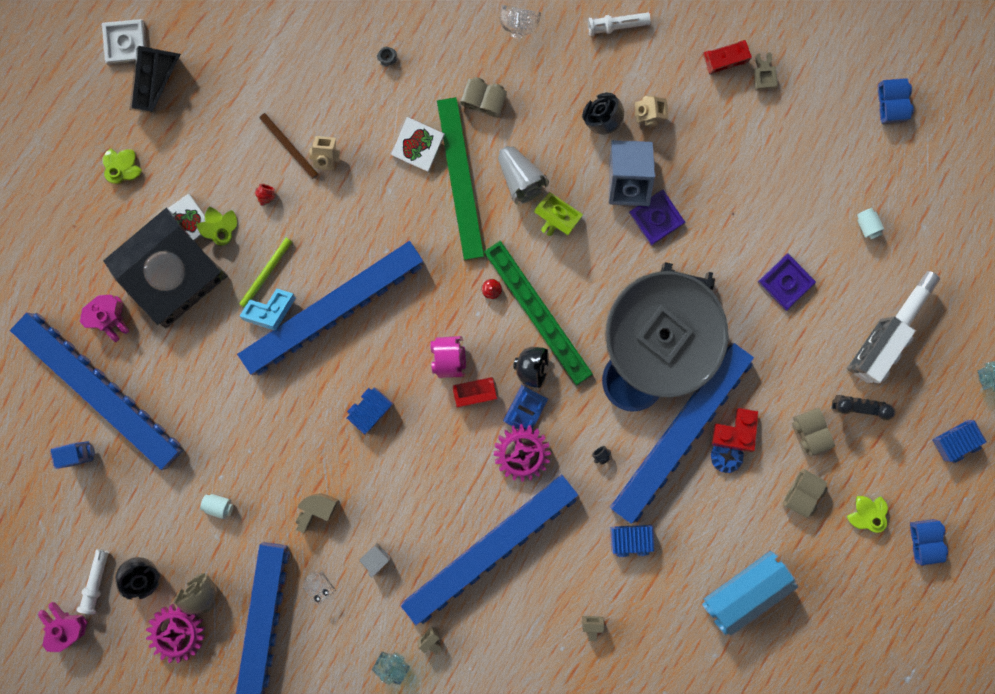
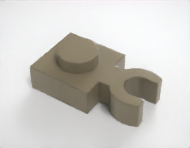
[754,52,777,90]

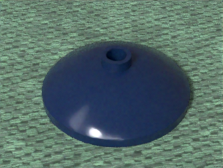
[602,360,659,412]

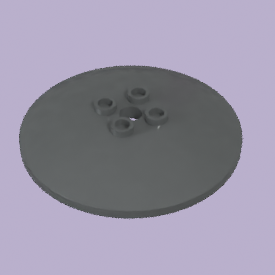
[605,271,728,397]

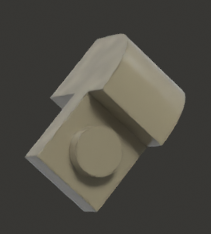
[296,493,339,533]

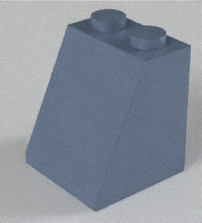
[608,140,655,206]

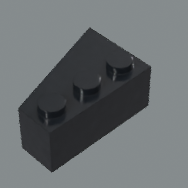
[129,46,181,113]

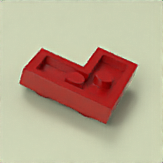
[712,408,758,453]

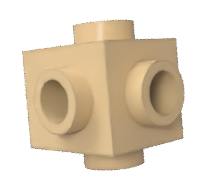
[635,96,669,127]
[309,136,340,170]

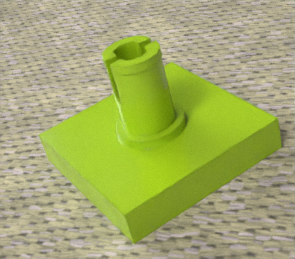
[534,192,583,236]

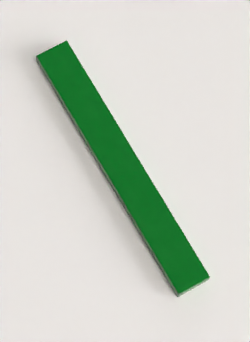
[437,97,484,261]
[484,240,593,386]

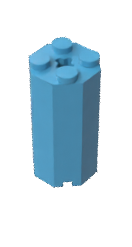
[702,551,798,636]

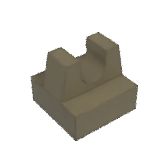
[582,616,604,641]
[417,626,442,655]

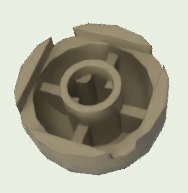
[174,573,217,615]

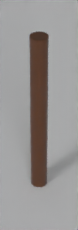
[259,113,318,179]

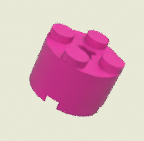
[430,336,466,378]

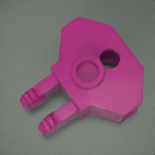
[80,295,129,342]
[38,602,88,652]

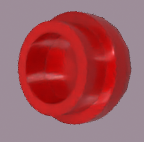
[255,184,276,206]
[482,279,502,299]

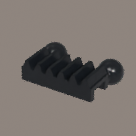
[831,395,895,421]

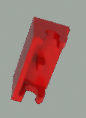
[703,40,752,75]
[453,377,497,407]

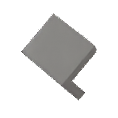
[360,543,391,578]

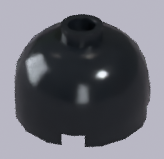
[582,92,624,135]
[513,346,549,388]
[116,557,160,600]

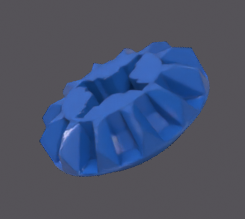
[711,446,744,473]

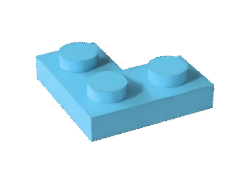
[240,289,296,331]

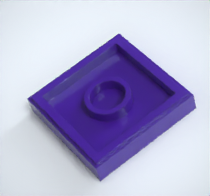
[629,189,686,246]
[757,253,816,311]

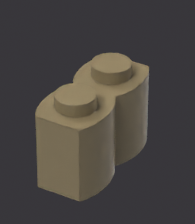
[461,77,507,118]
[792,408,835,456]
[782,469,828,518]

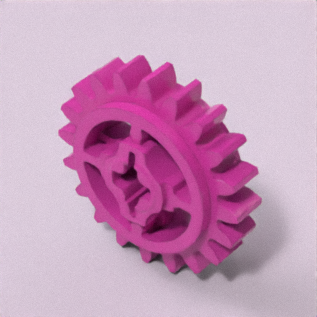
[493,424,551,482]
[146,604,205,663]

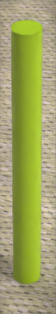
[239,237,292,308]

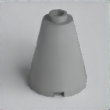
[498,146,549,204]

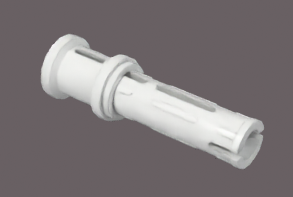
[588,12,651,36]
[77,549,109,614]

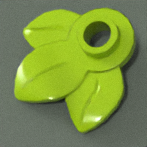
[103,149,142,184]
[197,207,237,246]
[847,496,888,533]

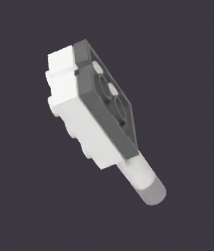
[847,271,940,383]

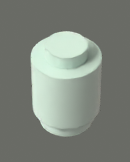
[857,208,885,240]
[200,494,233,519]

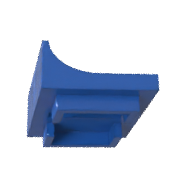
[503,385,548,430]

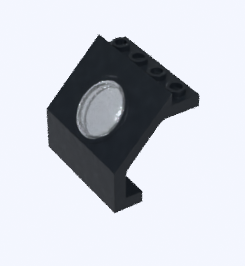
[103,207,228,329]

